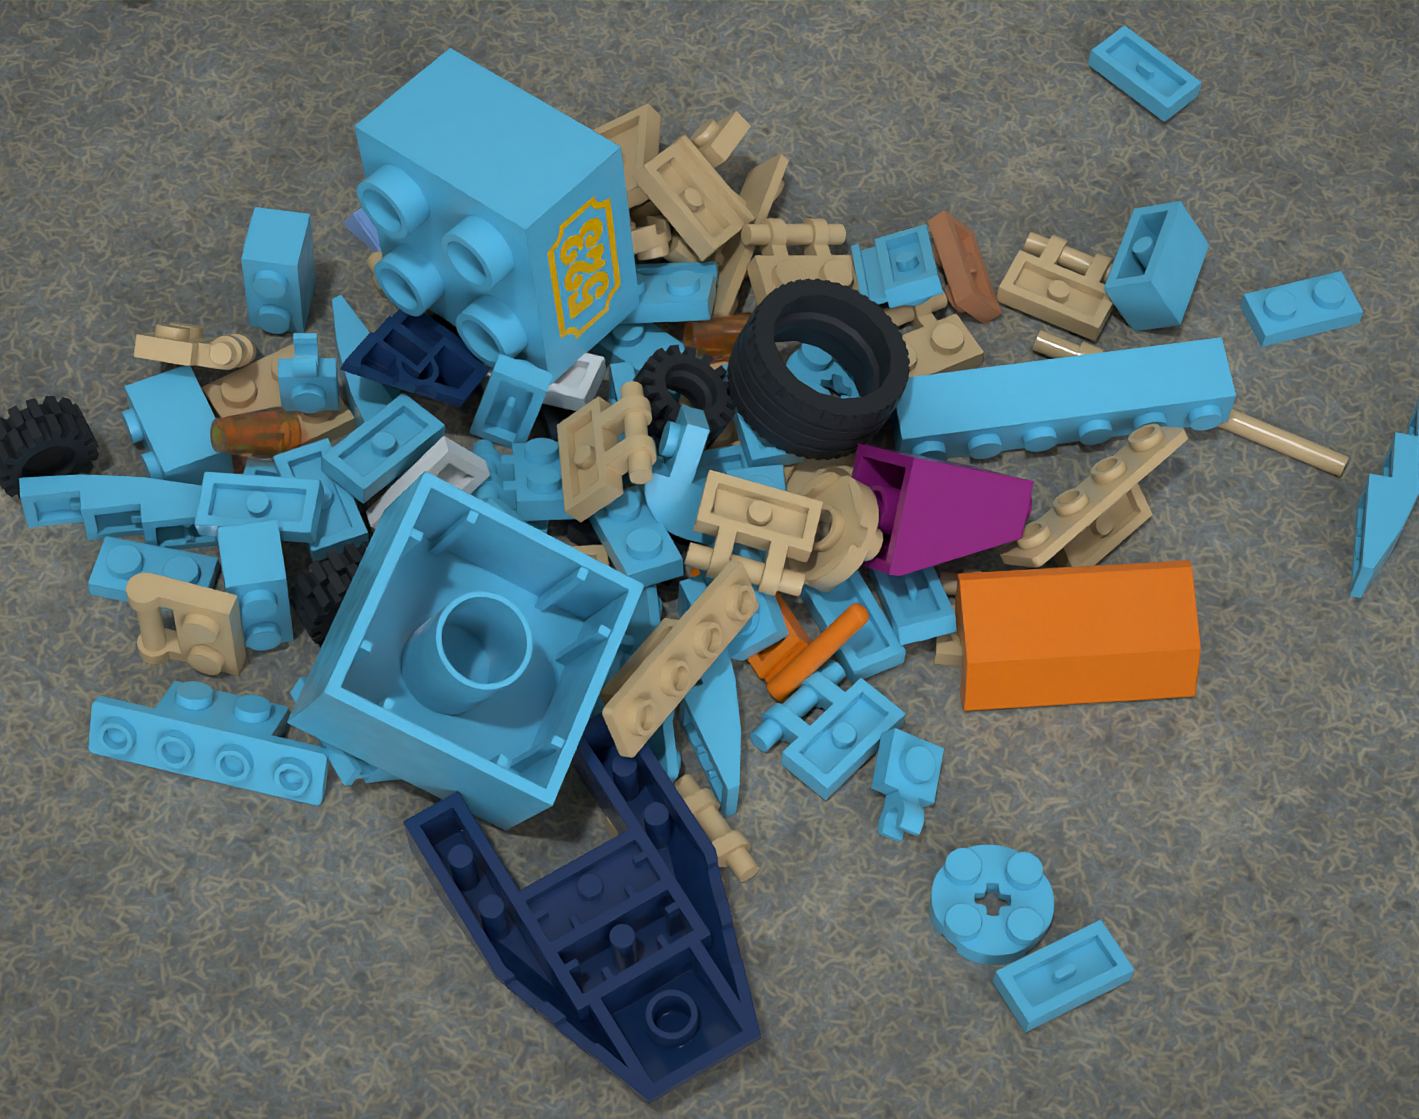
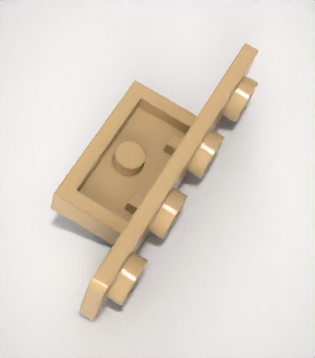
[662,153,789,334]
[1000,424,1188,568]
[599,561,759,758]

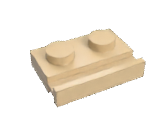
[632,135,755,261]

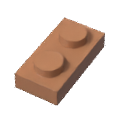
[928,210,1002,324]

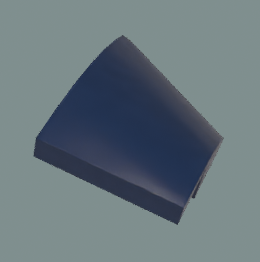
[340,309,490,408]

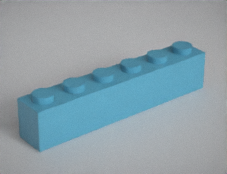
[890,337,1236,460]

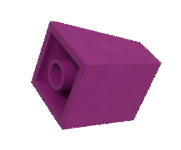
[851,443,1034,576]

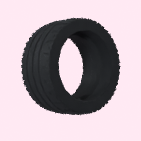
[727,278,910,460]

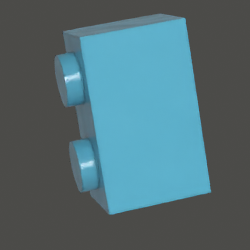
[1104,201,1209,331]
[241,207,316,334]
[121,365,234,486]
[217,519,294,651]

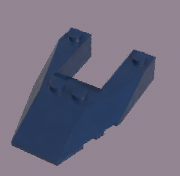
[403,712,761,1104]

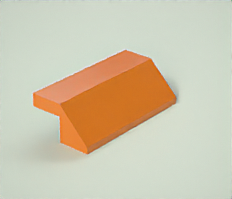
[955,560,1201,711]

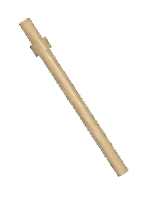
[1033,330,1349,477]

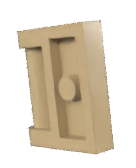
[126,572,247,676]

